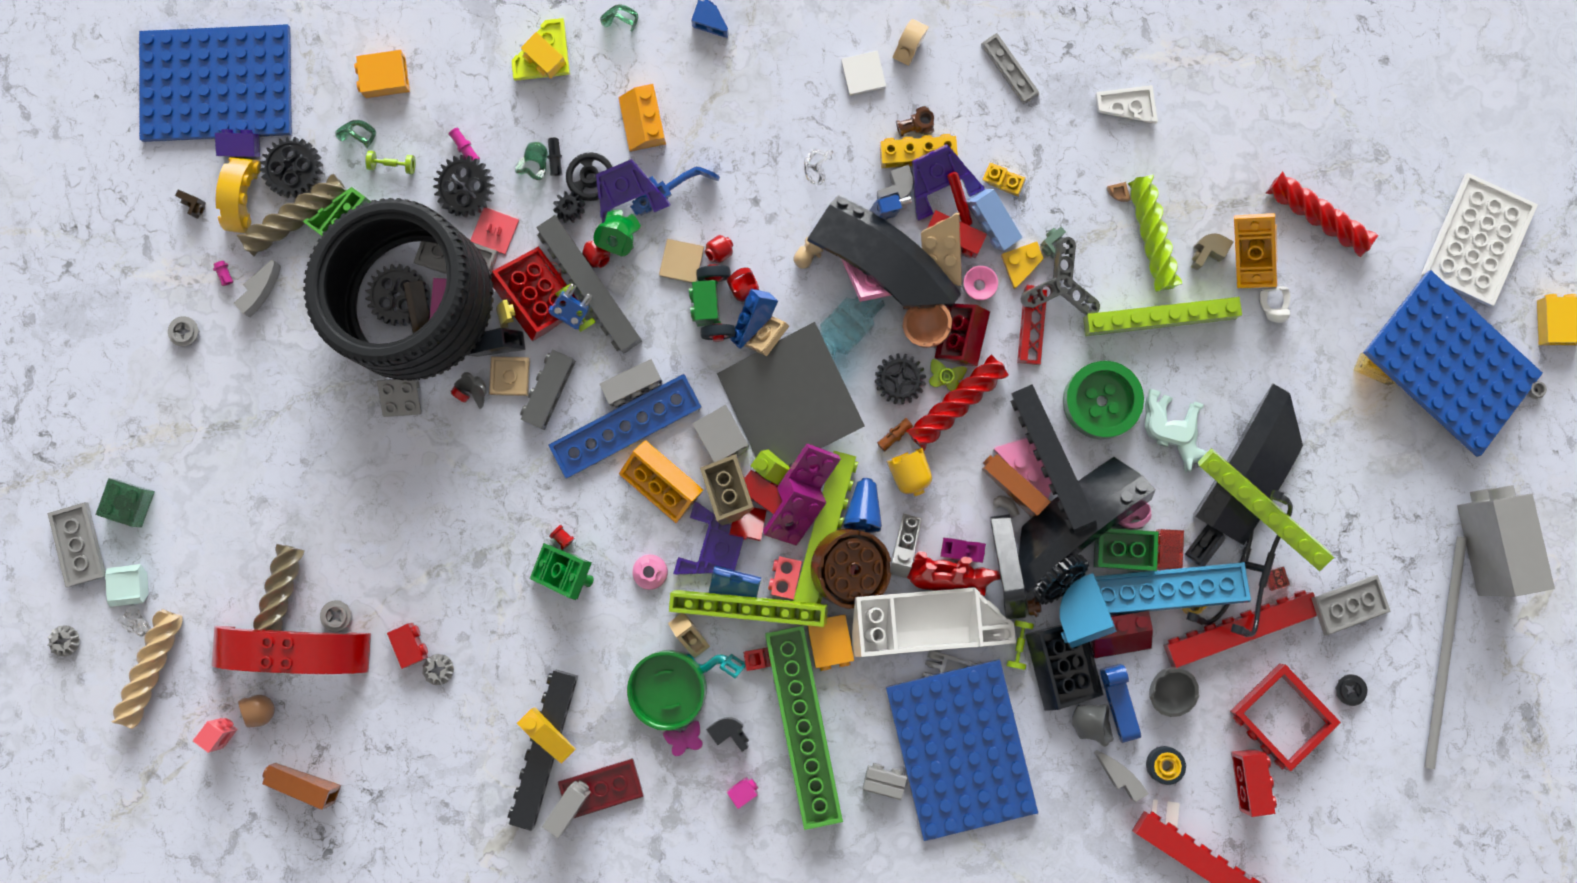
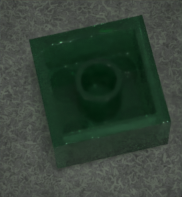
[95,478,155,528]

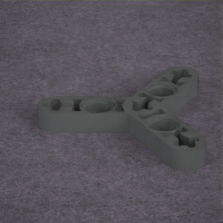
[1020,237,1100,315]

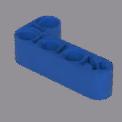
[1100,664,1141,743]

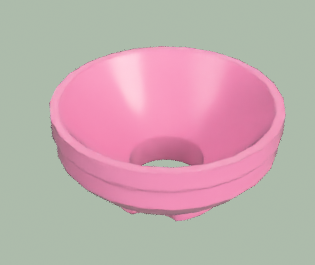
[963,266,998,300]
[1119,503,1152,530]
[633,555,668,590]

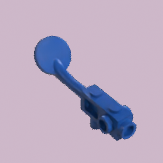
[630,166,720,216]

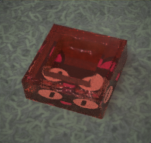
[1267,567,1290,591]

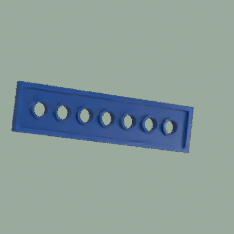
[548,374,702,479]

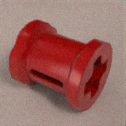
[549,525,575,550]

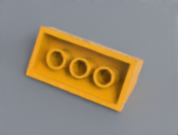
[619,440,703,523]

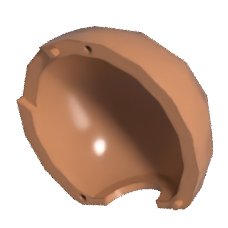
[902,304,952,348]

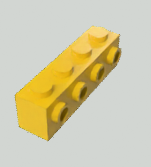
[880,134,958,169]

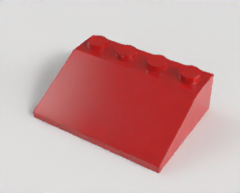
[490,246,579,341]

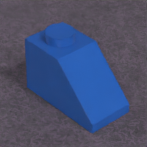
[691,0,729,38]

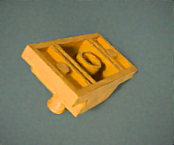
[1234,213,1278,288]

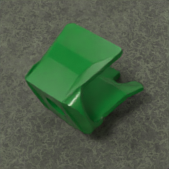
[593,210,641,257]

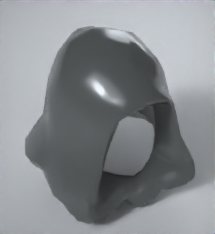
[1072,704,1114,747]

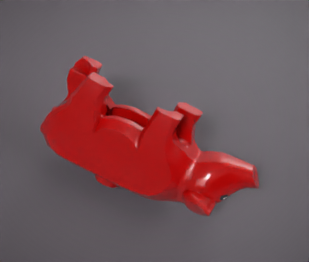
[907,552,1001,596]

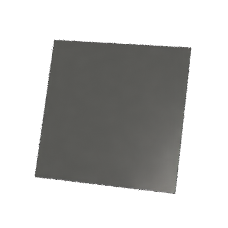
[717,322,865,465]

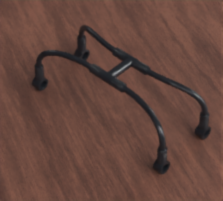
[1186,490,1293,637]

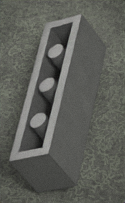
[520,350,576,430]

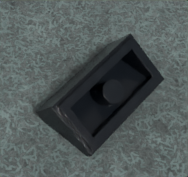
[1185,524,1226,567]

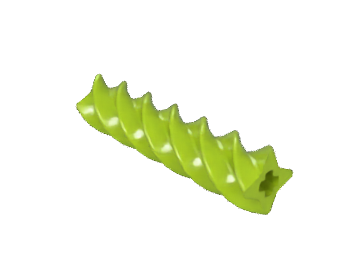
[1128,175,1182,292]

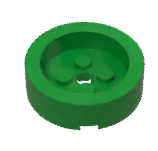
[1063,361,1144,439]

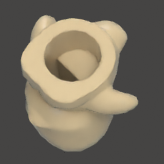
[793,237,823,269]

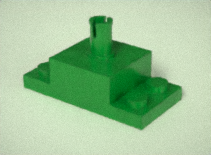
[529,543,594,600]

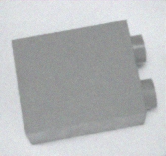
[1457,485,1555,597]

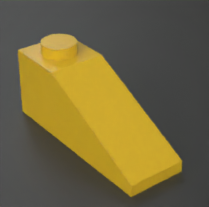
[517,707,576,764]

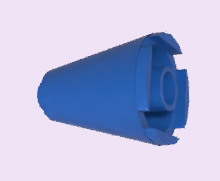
[843,478,882,533]

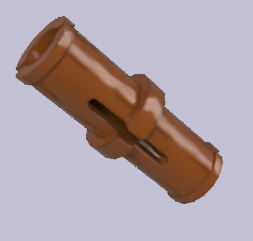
[877,418,914,452]

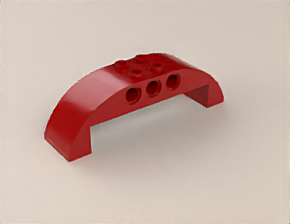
[212,626,371,674]

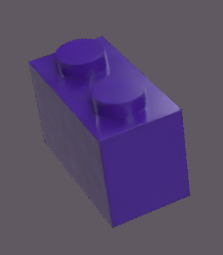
[215,129,260,157]

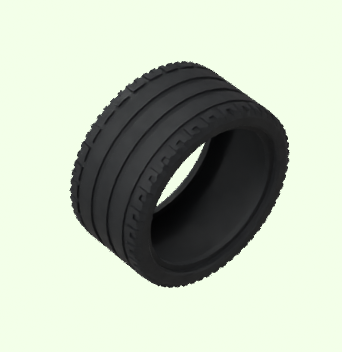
[303,198,494,381]

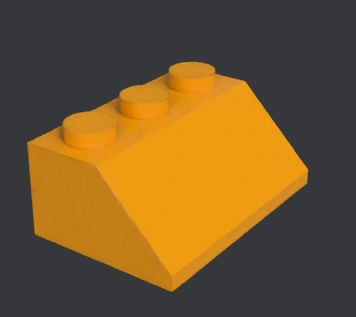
[618,84,666,152]

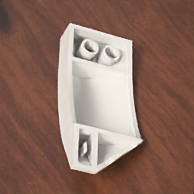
[852,588,1016,657]

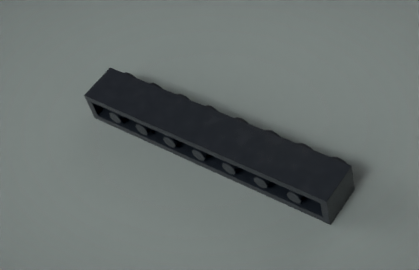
[1010,384,1097,534]
[507,669,578,831]

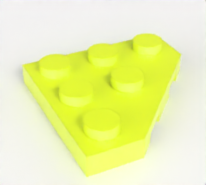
[511,18,570,81]

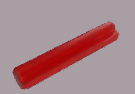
[947,172,973,226]

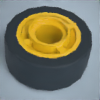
[1146,746,1186,785]

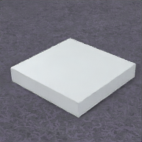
[841,51,886,96]

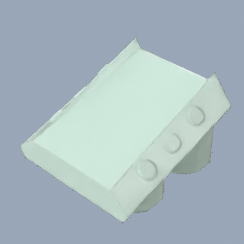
[105,564,149,607]

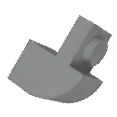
[877,165,913,199]

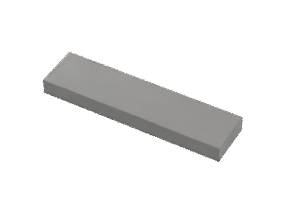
[981,33,1040,105]

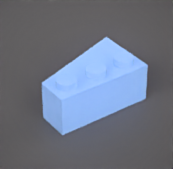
[966,189,1023,250]

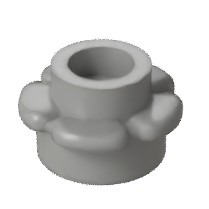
[1528,381,1547,399]

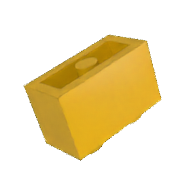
[521,32,566,79]

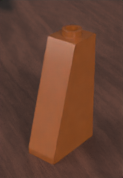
[982,454,1051,517]
[262,763,341,810]

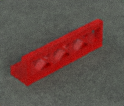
[1017,285,1047,365]

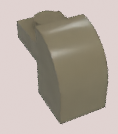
[1191,233,1234,270]

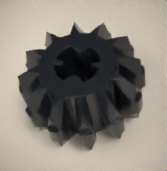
[553,191,585,223]

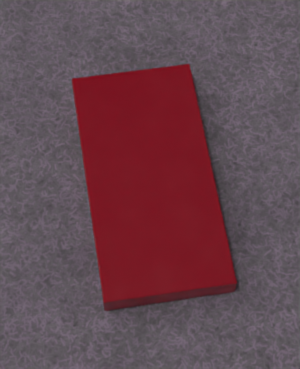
[558,758,644,818]

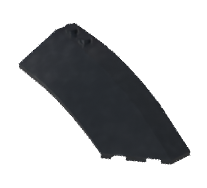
[807,195,961,309]
[1193,383,1303,545]
[1018,457,1156,593]

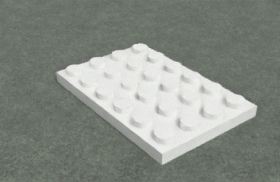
[1421,173,1538,307]

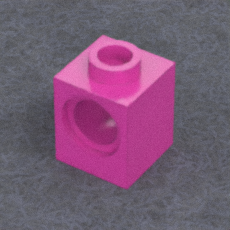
[727,777,759,809]

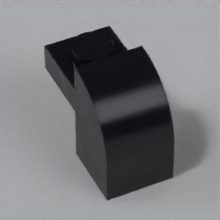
[706,717,749,752]

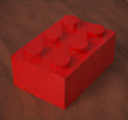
[1231,749,1277,817]

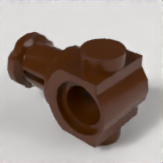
[896,106,934,137]

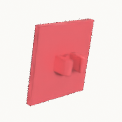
[471,208,519,255]

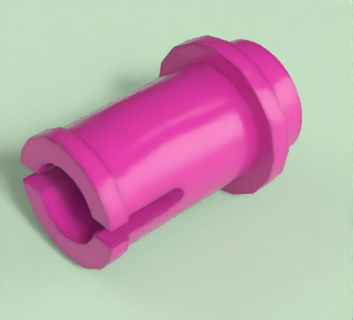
[213,261,234,286]

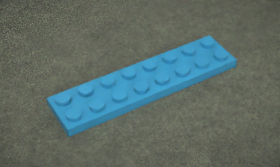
[1095,563,1251,615]

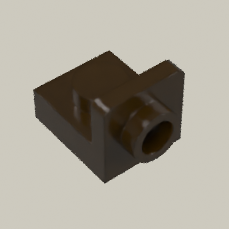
[175,189,206,219]

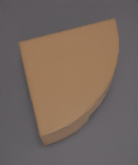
[1106,182,1131,202]

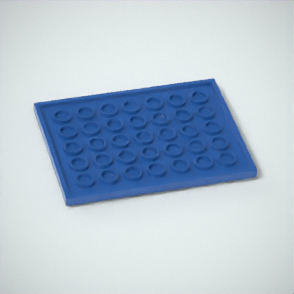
[139,24,292,142]
[1363,270,1543,457]
[886,659,1038,841]

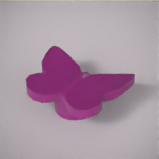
[663,720,703,756]

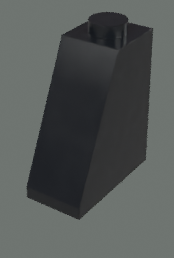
[466,328,525,357]

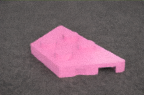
[993,438,1051,498]

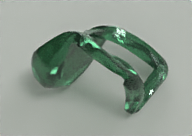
[600,4,639,31]
[335,120,376,148]
[515,142,548,180]

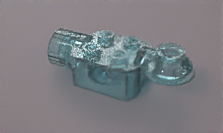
[820,296,885,360]

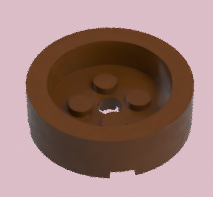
[811,528,892,609]

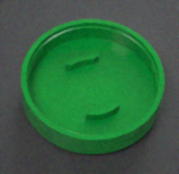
[627,650,707,730]

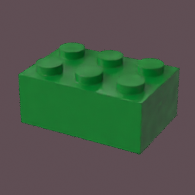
[1093,528,1159,571]

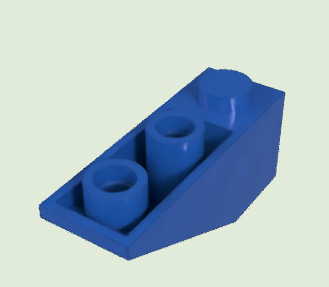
[730,289,778,349]

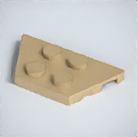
[921,213,962,286]

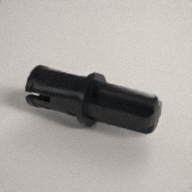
[547,137,562,176]

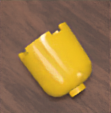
[886,448,932,496]

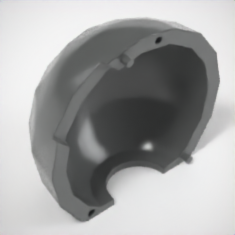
[1149,667,1199,717]

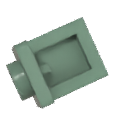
[1040,226,1066,258]

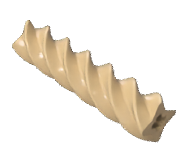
[111,609,183,729]

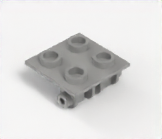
[377,379,421,417]

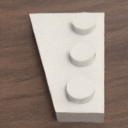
[1095,85,1158,124]

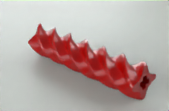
[1265,171,1379,257]
[907,354,1009,451]

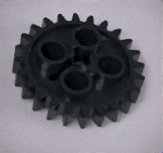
[260,136,323,198]
[433,155,495,217]
[365,264,429,326]
[1033,554,1089,605]

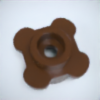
[1027,597,1042,617]

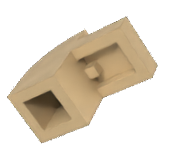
[892,19,929,66]

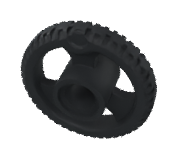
[566,152,613,201]

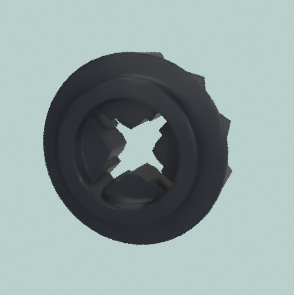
[1335,674,1368,706]

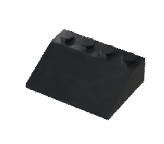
[1025,625,1104,711]

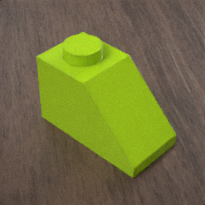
[750,449,790,485]

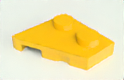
[1001,241,1044,289]

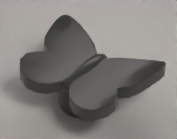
[454,372,487,409]

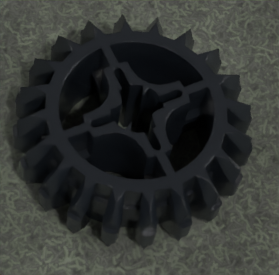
[874,353,926,405]

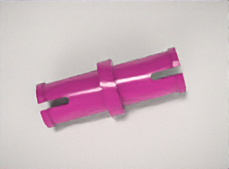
[448,127,480,160]

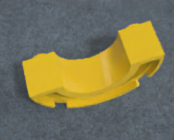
[216,156,261,233]

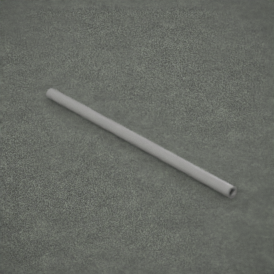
[1424,536,1467,769]

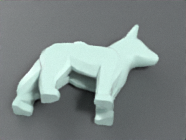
[1145,389,1207,473]

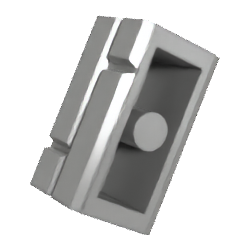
[862,763,907,800]

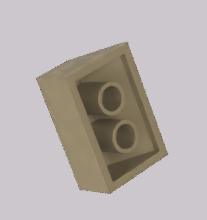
[700,454,754,526]

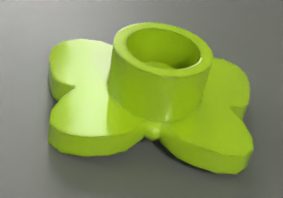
[929,359,967,391]

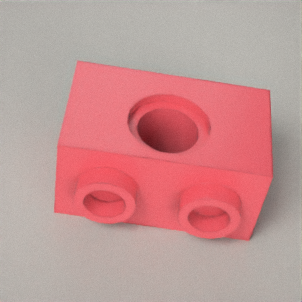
[193,718,238,753]

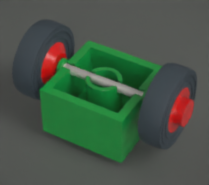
[689,264,735,342]

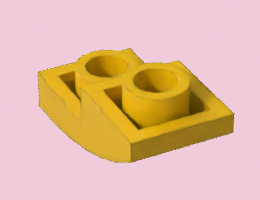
[982,163,1026,197]

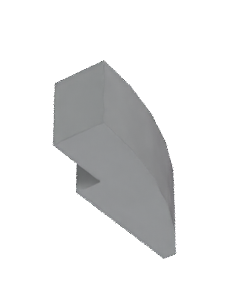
[234,260,281,317]
[1094,750,1149,802]

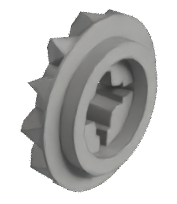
[168,316,200,347]
[320,600,352,632]
[47,625,80,657]
[422,654,454,685]

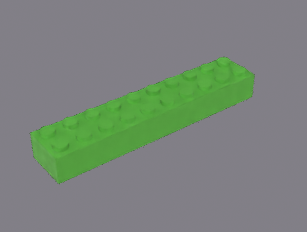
[765,625,843,830]

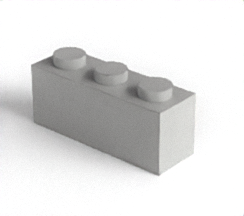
[599,359,663,407]

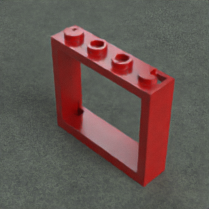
[1230,663,1341,771]

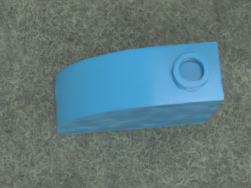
[1060,573,1117,648]

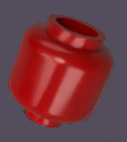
[705,235,733,263]
[582,240,610,268]

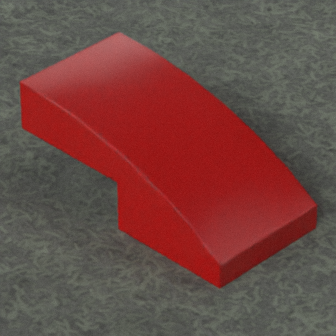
[743,647,771,671]

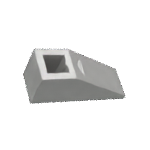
[890,513,922,578]

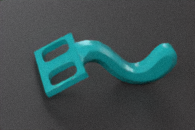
[686,654,746,679]

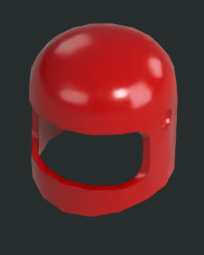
[726,267,759,302]

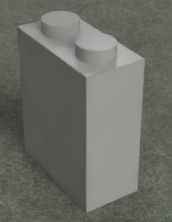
[692,405,749,462]
[542,781,591,838]

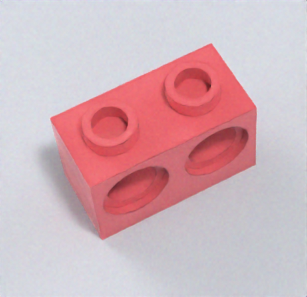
[768,556,802,599]

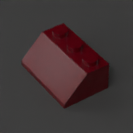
[934,304,990,366]
[1091,611,1153,658]

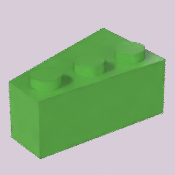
[302,187,371,236]

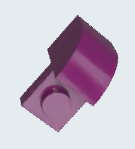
[940,537,986,563]

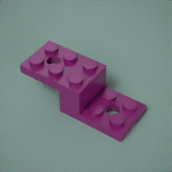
[763,444,841,546]

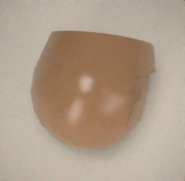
[238,695,275,728]

